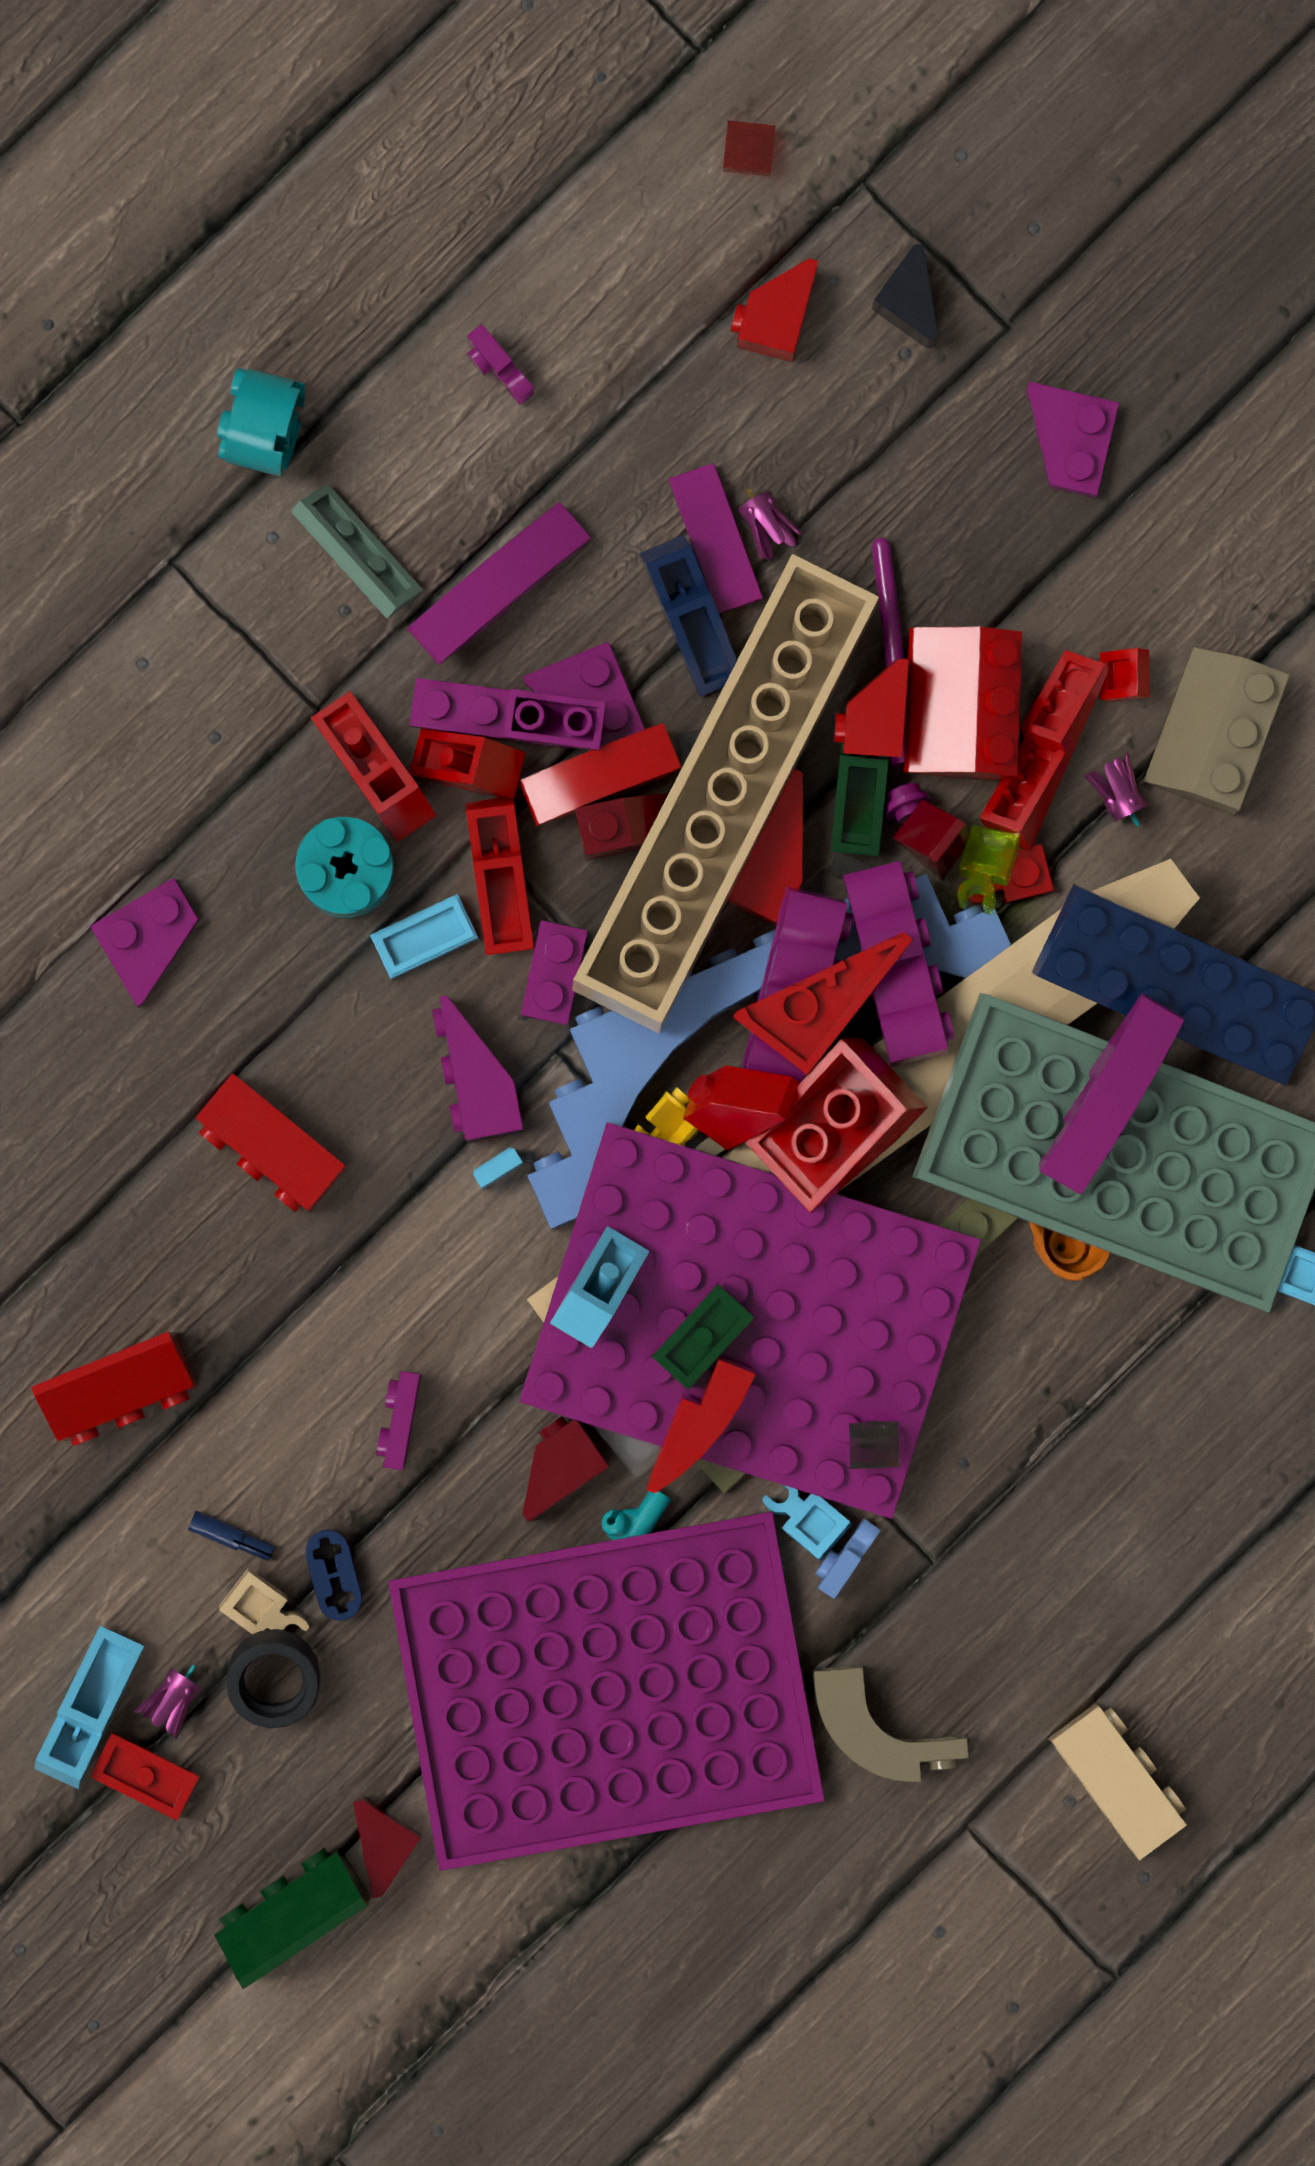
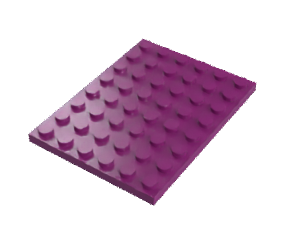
[519,1122,981,1519]
[388,1511,824,1871]

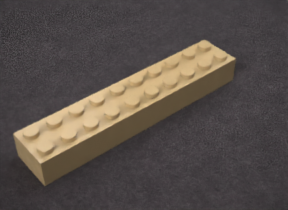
[572,554,879,1034]

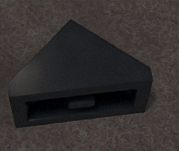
[872,243,939,348]

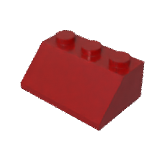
[904,627,1022,781]
[31,1331,198,1447]

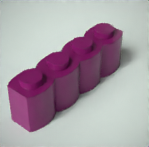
[843,861,955,1068]
[741,886,853,1085]

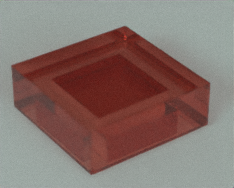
[723,120,776,176]

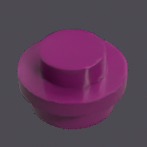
[883,783,931,825]

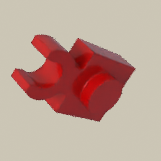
[963,844,1054,905]

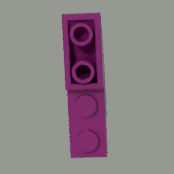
[409,678,607,750]

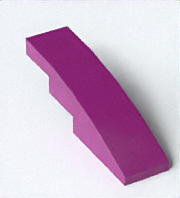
[407,501,591,665]
[1038,993,1184,1195]

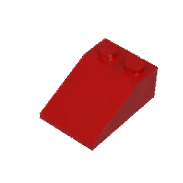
[745,1038,928,1213]

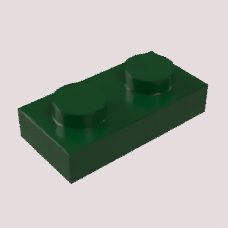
[652,1283,754,1390]

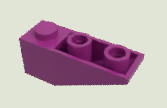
[432,995,524,1142]

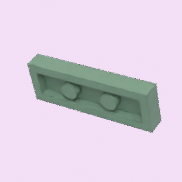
[291,483,423,619]

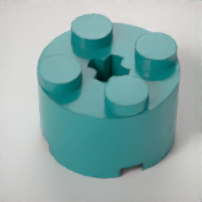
[217,367,307,477]
[295,817,395,919]

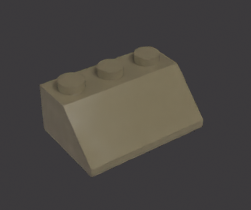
[1143,647,1290,816]

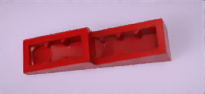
[979,650,1109,851]

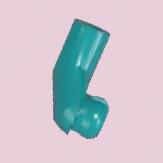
[601,1491,672,1540]

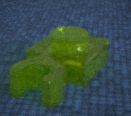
[957,825,1021,914]

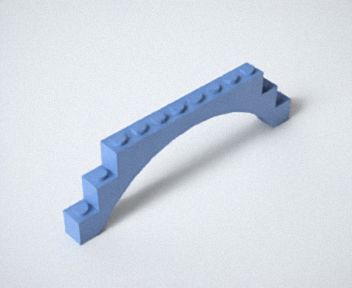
[527,871,1011,1230]

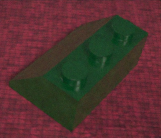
[214,1847,372,1990]

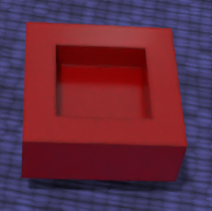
[1100,648,1150,702]

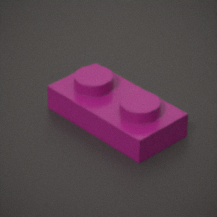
[520,920,588,1026]
[376,1371,422,1471]

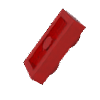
[90,1732,201,1821]

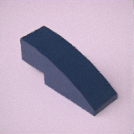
[639,535,737,697]

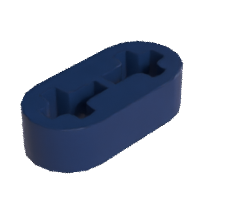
[305,1529,363,1621]

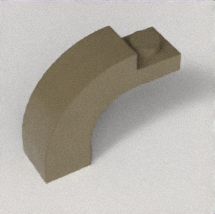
[812,1665,969,1782]

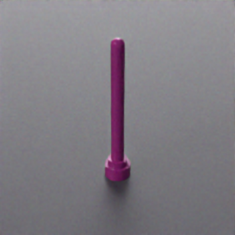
[872,537,907,768]

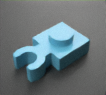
[762,1484,852,1562]

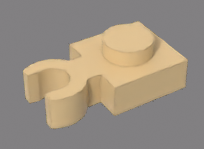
[219,1568,309,1635]

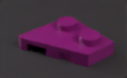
[1026,381,1119,499]
[522,642,645,746]
[90,878,199,1008]

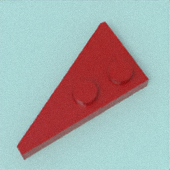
[733,931,914,1075]

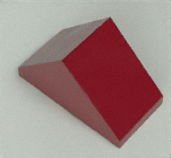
[893,800,971,881]
[353,1797,422,1899]

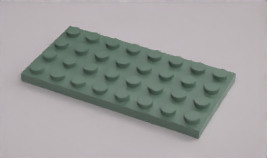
[912,993,1315,1313]

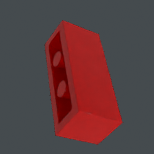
[196,1073,348,1213]

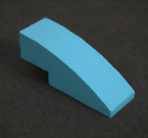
[34,1626,144,1789]

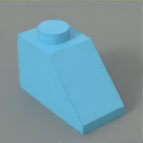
[550,1226,649,1348]

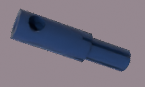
[188,1510,274,1561]

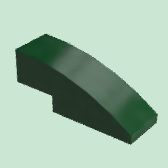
[830,703,889,856]

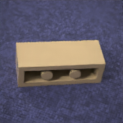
[1048,1704,1187,1860]

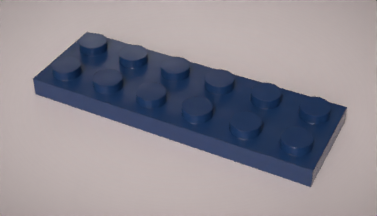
[1032,884,1315,1086]

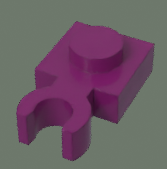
[466,324,535,405]

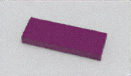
[668,463,763,615]

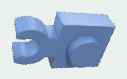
[815,1519,880,1599]

